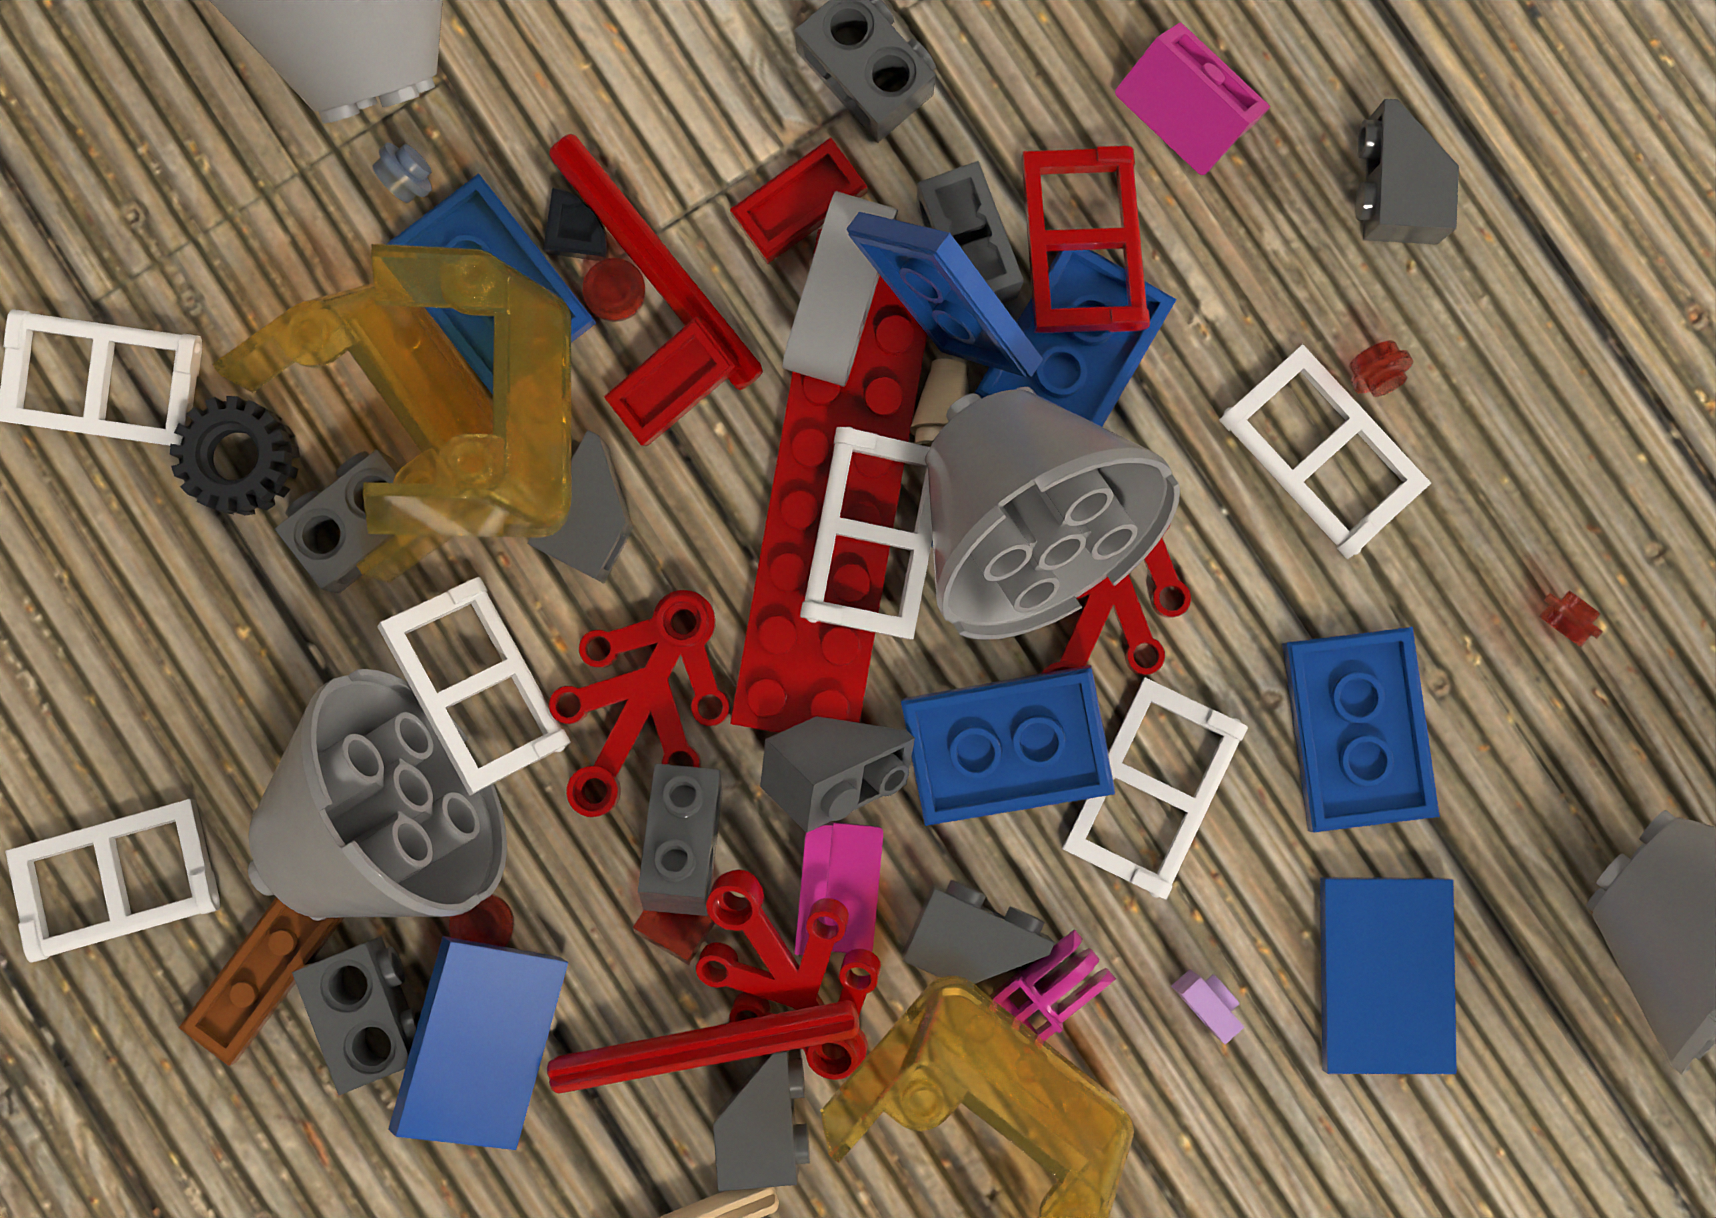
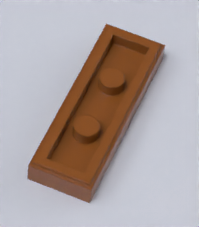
[178,897,345,1066]

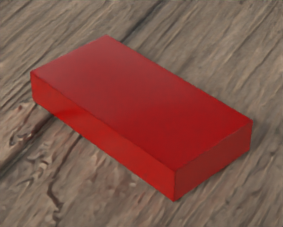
[730,137,868,264]
[604,316,741,446]

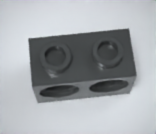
[794,0,936,143]
[916,161,1024,304]
[275,449,438,594]
[638,764,723,916]
[292,936,421,1095]

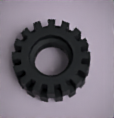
[170,396,300,516]

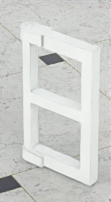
[0,309,202,446]
[1219,344,1431,559]
[800,427,932,639]
[377,577,571,795]
[1062,677,1248,900]
[5,799,220,963]

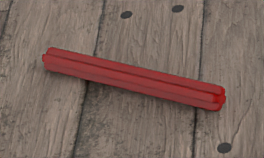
[549,134,763,390]
[547,1000,859,1094]

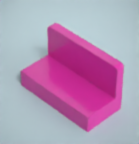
[1115,22,1271,175]
[795,822,883,955]

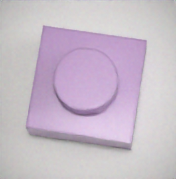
[1171,969,1244,1044]

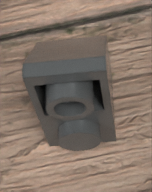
[1355,99,1459,245]
[527,430,633,584]
[760,716,915,833]
[902,880,1054,988]
[713,1050,810,1191]

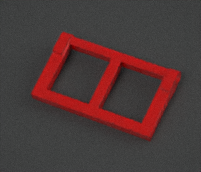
[1021,146,1150,333]

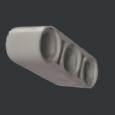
[782,191,898,386]

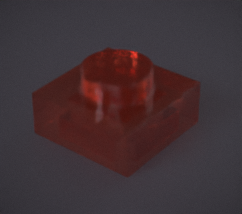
[633,910,715,965]

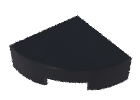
[543,188,609,262]

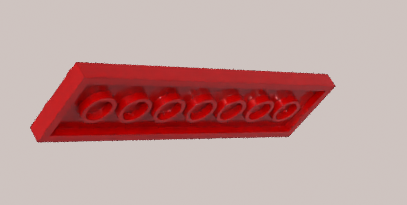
[730,229,927,733]

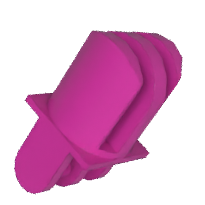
[982,929,1116,1055]

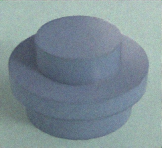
[372,142,432,203]

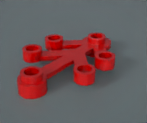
[1040,523,1191,675]
[549,590,731,817]
[696,869,881,1080]

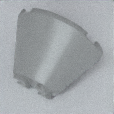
[209,0,443,124]
[925,387,1180,640]
[248,669,507,921]
[1586,810,1716,1075]

